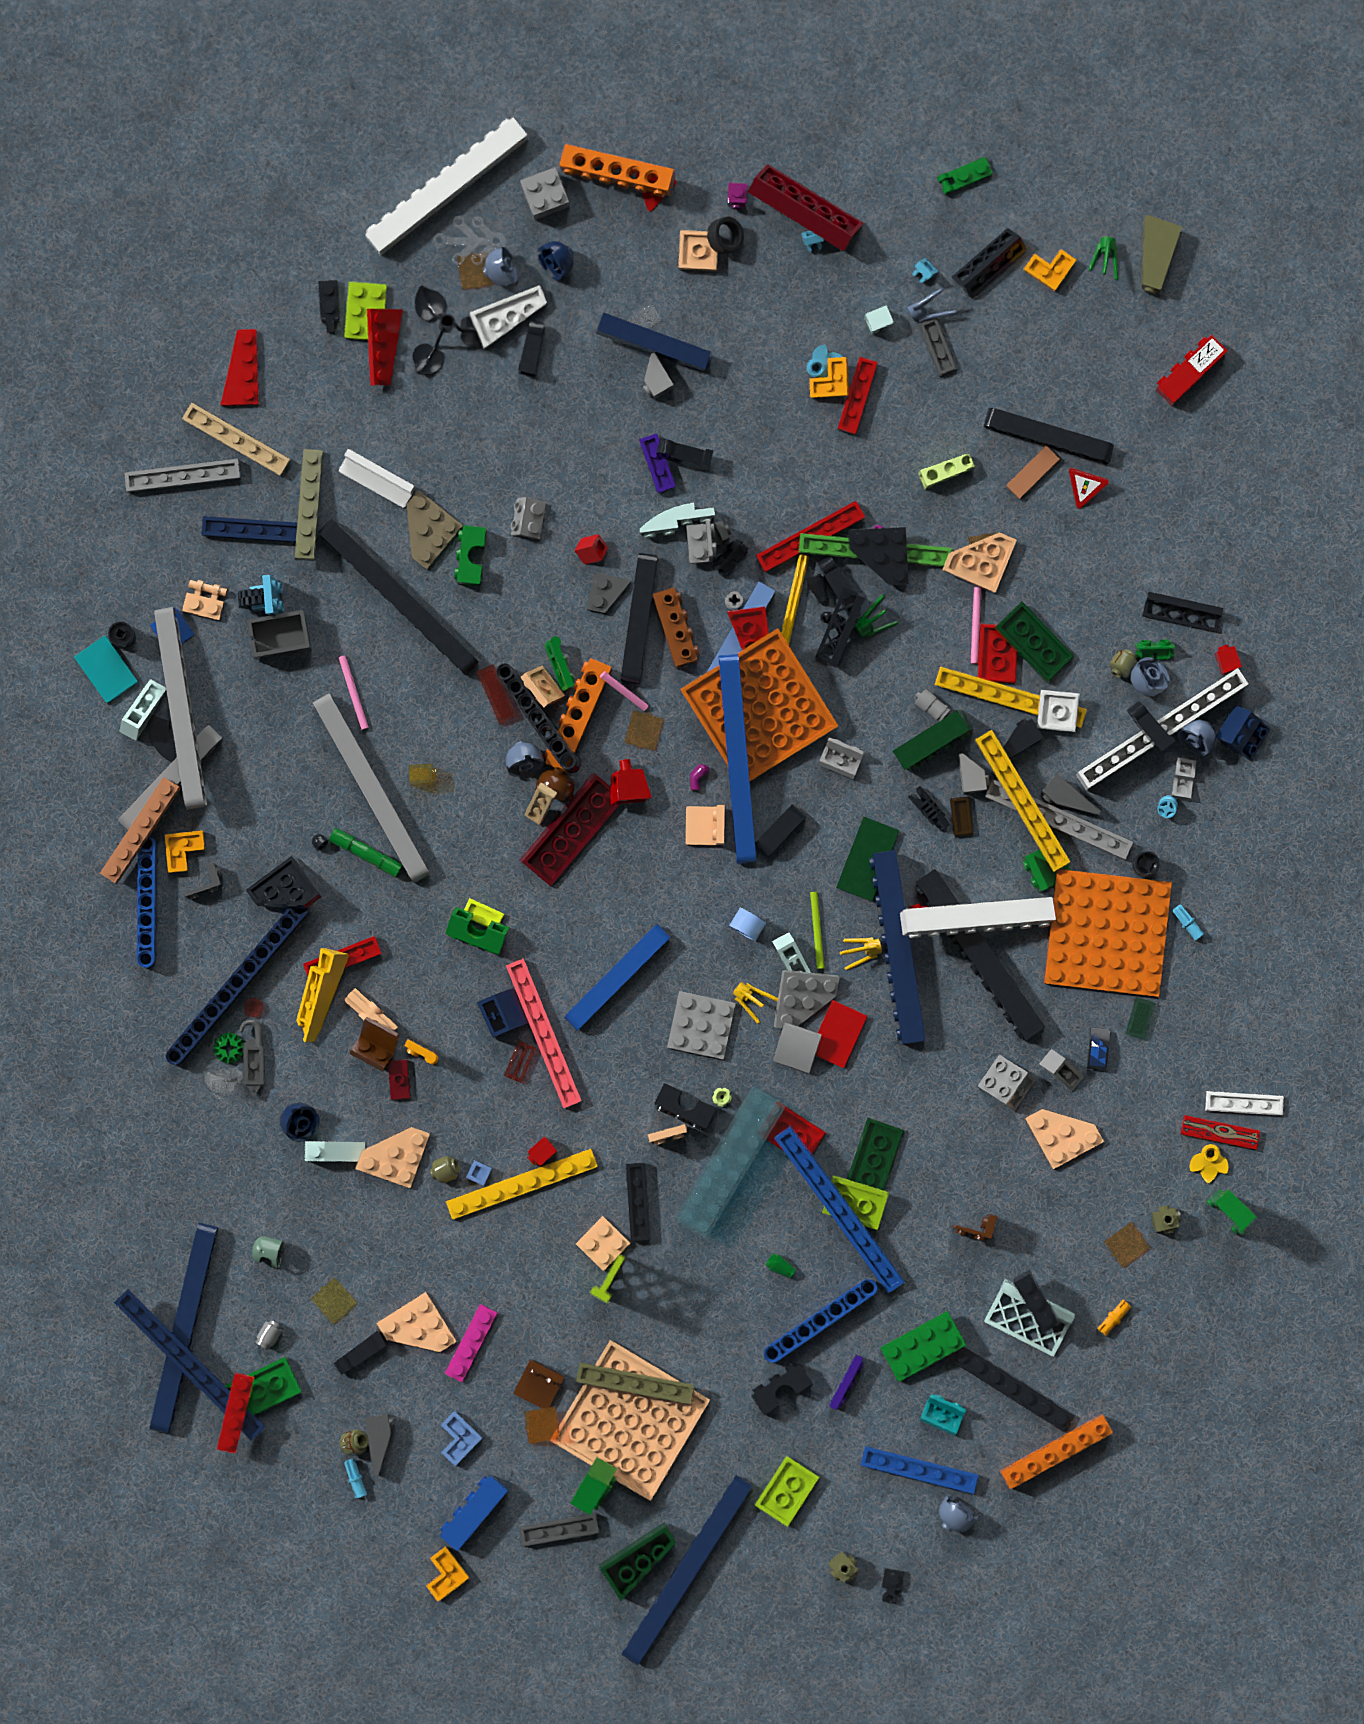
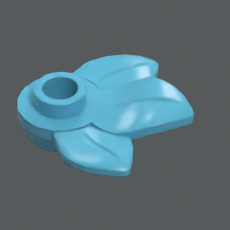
[806,345,842,378]

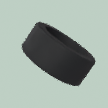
[707,216,744,254]

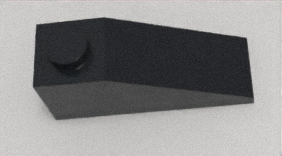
[1003,718,1044,759]

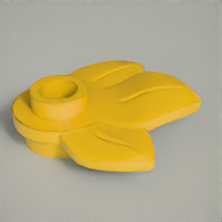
[1189,1144,1228,1183]

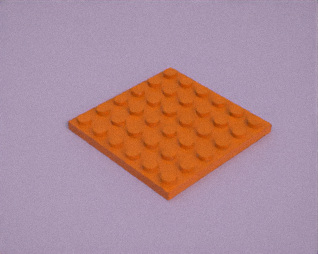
[680,628,838,782]
[1044,869,1172,997]

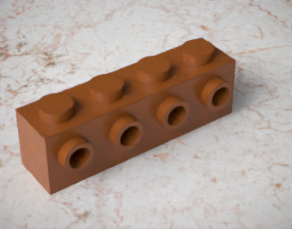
[652,587,700,668]

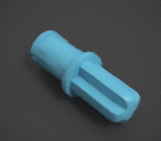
[1173,904,1204,941]
[345,1458,367,1498]

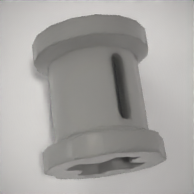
[725,591,743,610]

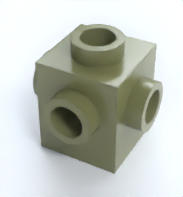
[1150,1205,1181,1234]
[828,1551,858,1583]

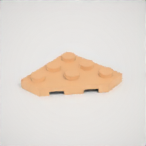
[942,533,1017,593]
[1025,1109,1104,1169]
[355,1127,430,1188]
[376,1292,457,1352]

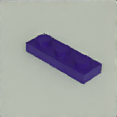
[639,433,676,494]
[829,1354,865,1410]

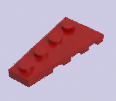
[367,309,403,386]
[220,329,259,406]
[727,606,769,650]

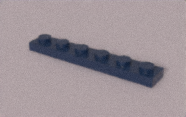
[201,516,317,543]

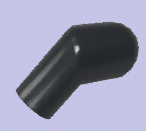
[820,611,844,634]

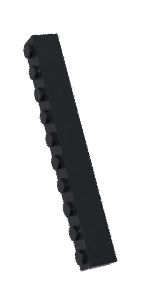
[915,869,1045,1041]

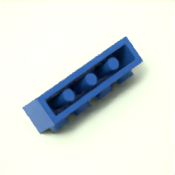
[440,1475,508,1551]

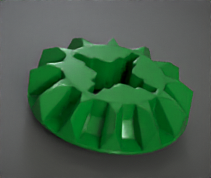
[213,1033,244,1063]

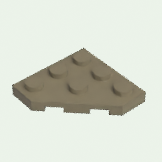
[407,490,463,570]

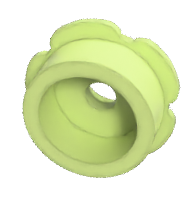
[712,1088,732,1107]

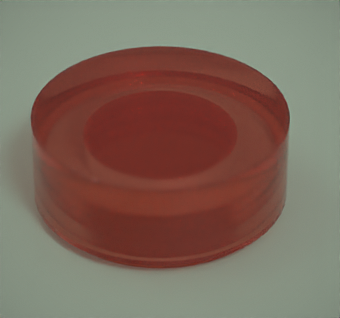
[244,998,264,1017]

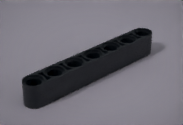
[983,408,1114,464]
[620,553,658,684]
[496,663,581,773]

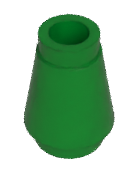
[766,1253,796,1279]

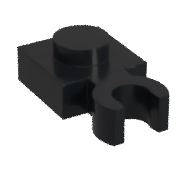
[881,1568,904,1604]

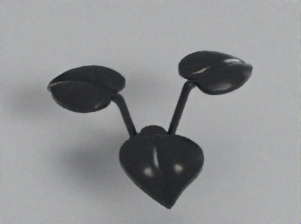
[412,285,482,375]

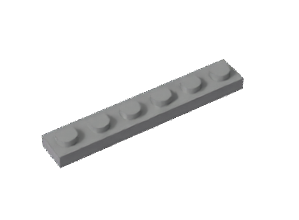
[124,459,241,493]

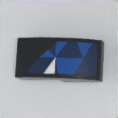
[1087,1027,1110,1071]

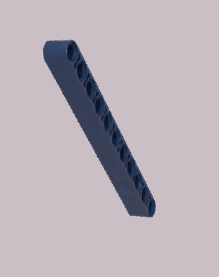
[166,907,310,1065]
[149,1222,218,1434]
[621,1475,753,1665]

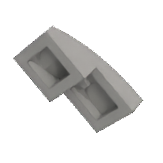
[1171,758,1196,801]

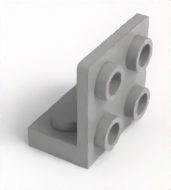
[686,519,716,564]
[978,1055,1036,1112]

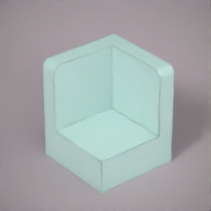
[865,305,893,335]

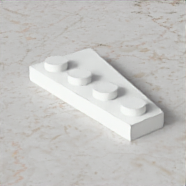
[469,285,547,348]

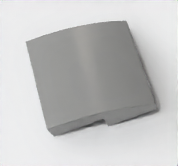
[773,1022,821,1073]

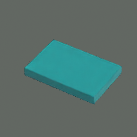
[74,635,138,704]

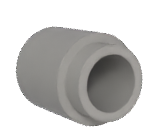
[256,1320,282,1350]

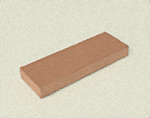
[1006,446,1059,499]

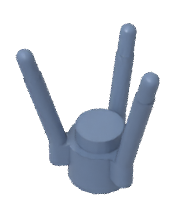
[907,289,957,322]

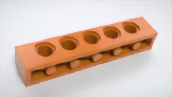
[559,144,676,197]
[543,658,612,774]
[1000,1415,1113,1489]

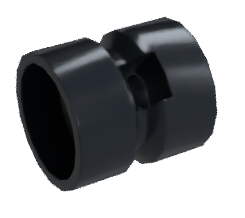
[108,621,136,649]
[1132,851,1160,878]

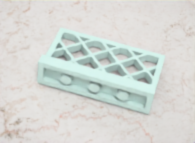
[984,1279,1075,1357]

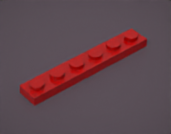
[756,501,865,573]

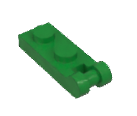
[937,157,993,195]
[545,636,575,692]

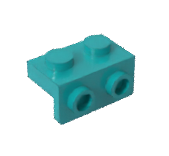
[919,1394,966,1436]

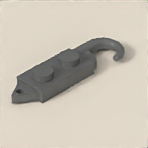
[240,1019,264,1097]

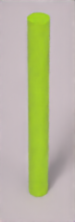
[810,892,824,969]

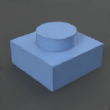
[466,1160,492,1186]

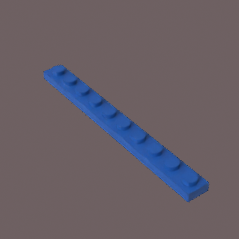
[775,1126,904,1293]

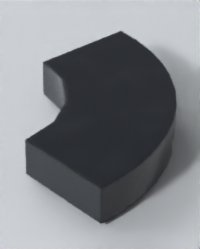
[149,715,177,763]

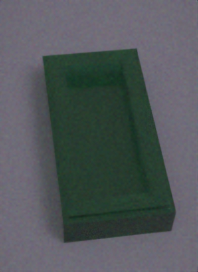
[1125,997,1155,1039]

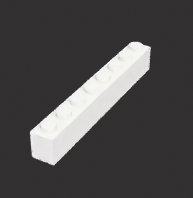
[900,897,1056,938]

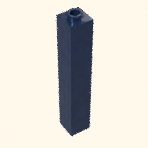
[595,313,712,372]

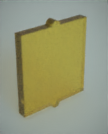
[311,1277,357,1324]

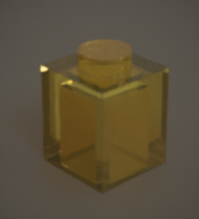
[409,764,437,786]

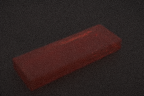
[477,664,517,724]

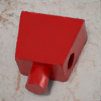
[611,759,652,805]

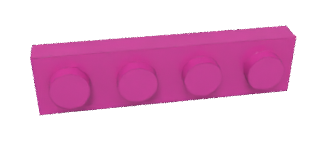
[445,1304,497,1382]

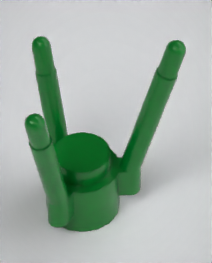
[1088,237,1118,280]
[854,594,898,638]

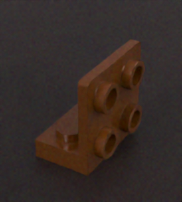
[350,1017,399,1072]
[952,1214,997,1241]
[513,1359,565,1411]

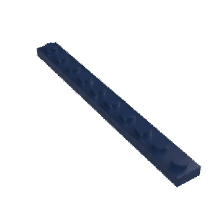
[114,1289,265,1441]

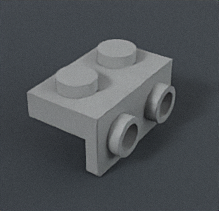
[511,497,546,540]
[818,738,864,779]

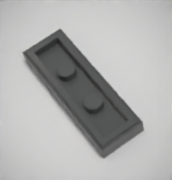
[919,318,957,377]

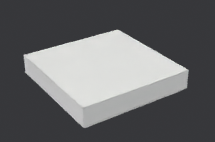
[1037,690,1079,732]

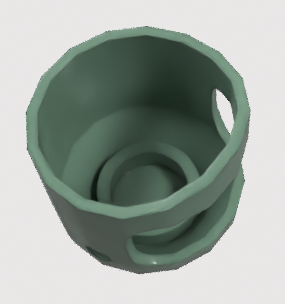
[252,1236,284,1268]

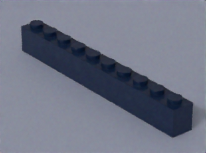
[869,850,926,1044]

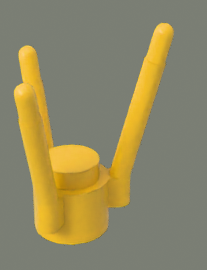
[840,937,882,970]
[733,982,778,1024]

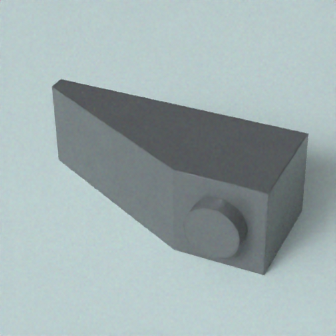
[1041,774,1101,816]
[365,1413,395,1476]

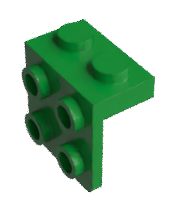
[1022,850,1071,892]

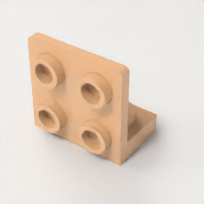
[686,805,725,845]

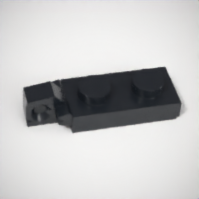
[318,280,340,333]

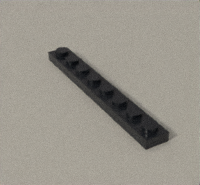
[945,1347,1074,1432]

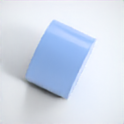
[729,908,766,941]

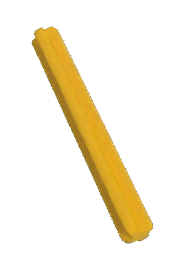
[781,554,809,645]

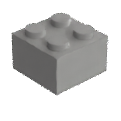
[520,167,569,220]

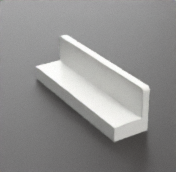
[339,449,415,508]

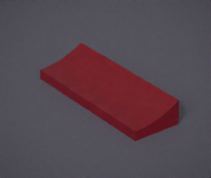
[747,164,863,251]
[519,773,620,886]

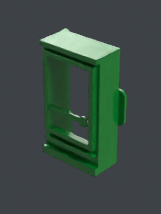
[1205,1189,1256,1235]

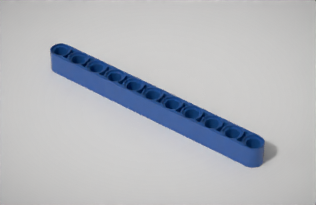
[719,654,756,864]

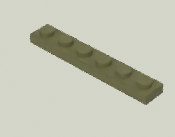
[295,449,323,561]
[576,1362,694,1404]

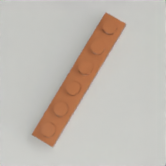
[100,777,181,884]

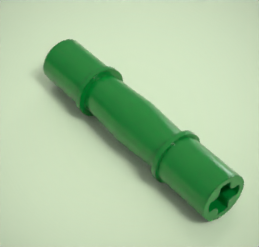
[329,828,403,878]

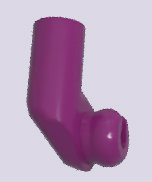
[690,764,709,791]

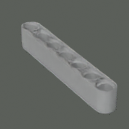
[118,725,223,830]

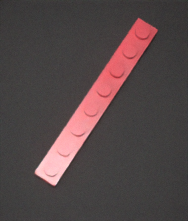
[506,958,581,1108]

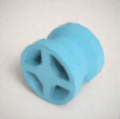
[1157,795,1178,818]

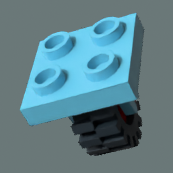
[238,575,284,616]

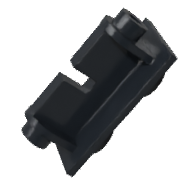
[712,540,749,577]

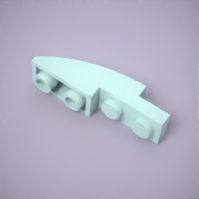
[640,503,715,538]

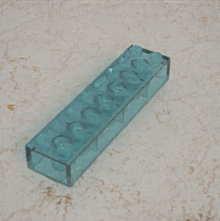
[674,1086,786,1239]

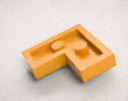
[1023,249,1076,292]
[810,357,849,398]
[164,830,205,873]
[426,1546,469,1601]

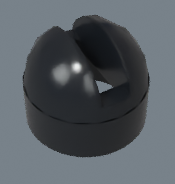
[312,834,329,851]

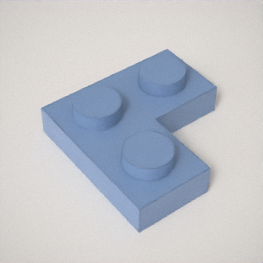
[441,1411,482,1466]

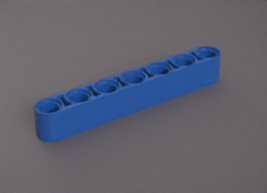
[137,836,157,969]
[564,924,671,1031]
[764,1279,877,1363]

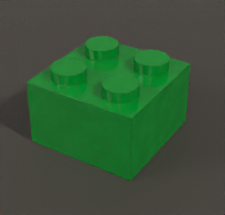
[570,1457,617,1515]

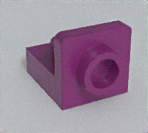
[727,183,747,210]

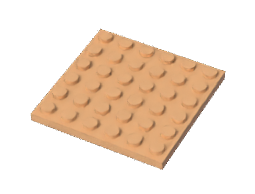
[550,1340,710,1501]

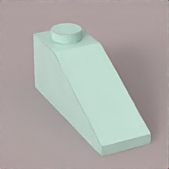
[119,679,166,740]
[772,933,811,973]
[305,1142,365,1162]

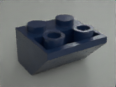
[1216,705,1270,761]
[477,988,528,1039]

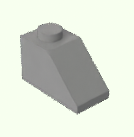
[643,353,674,399]
[958,754,990,794]
[1039,1049,1084,1092]

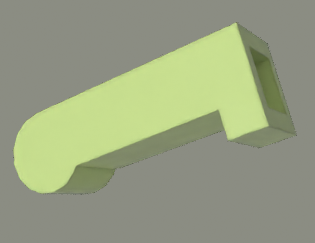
[918,454,975,489]

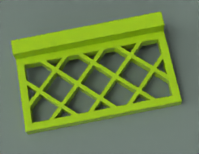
[590,1254,625,1303]

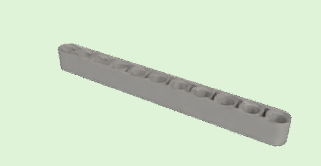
[154,606,207,810]
[313,694,430,883]

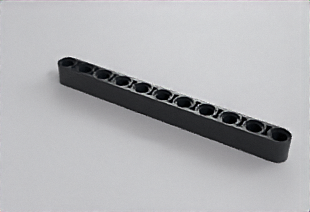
[318,519,479,676]

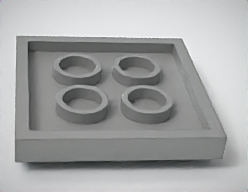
[667,991,736,1060]

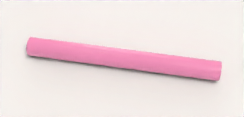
[971,587,982,664]
[339,655,369,730]

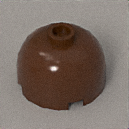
[535,767,574,801]

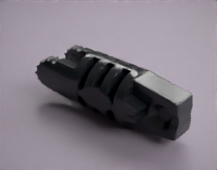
[908,786,950,831]

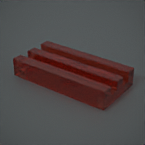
[504,1040,536,1083]

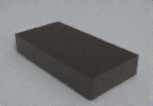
[950,796,974,837]

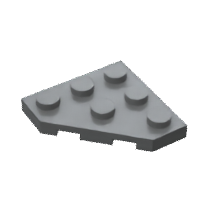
[774,970,840,1028]

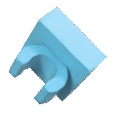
[801,231,824,252]
[913,258,938,283]

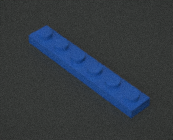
[860,1446,978,1494]

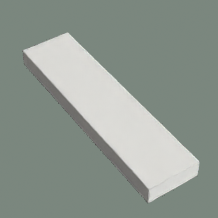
[1205,1091,1284,1115]

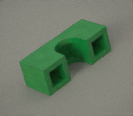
[454,525,487,587]
[445,907,510,955]

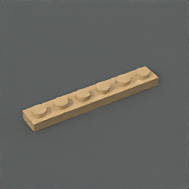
[182,403,291,477]

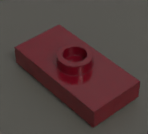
[388,1060,410,1100]

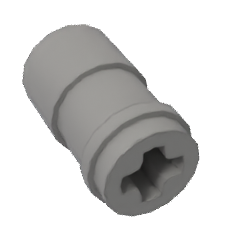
[914,689,951,722]

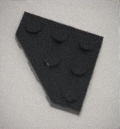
[848,527,909,586]
[246,856,322,909]

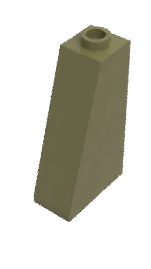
[1141,214,1182,295]

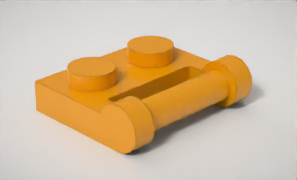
[404,1039,439,1065]

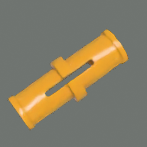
[1097,1299,1132,1337]

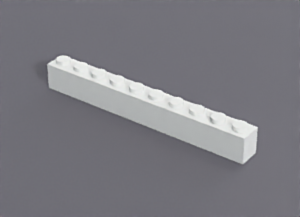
[365,118,528,256]
[1076,668,1248,790]

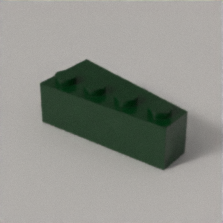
[893,710,974,771]
[599,1522,676,1601]

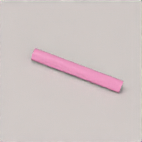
[600,671,648,711]

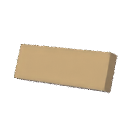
[524,782,557,825]

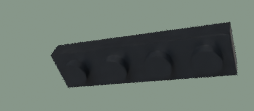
[626,1163,650,1241]

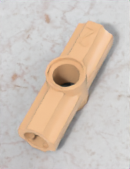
[345,988,398,1031]

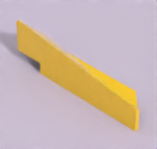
[296,948,349,1042]

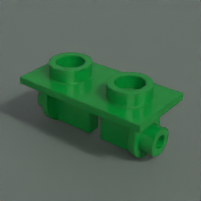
[1135,639,1175,660]

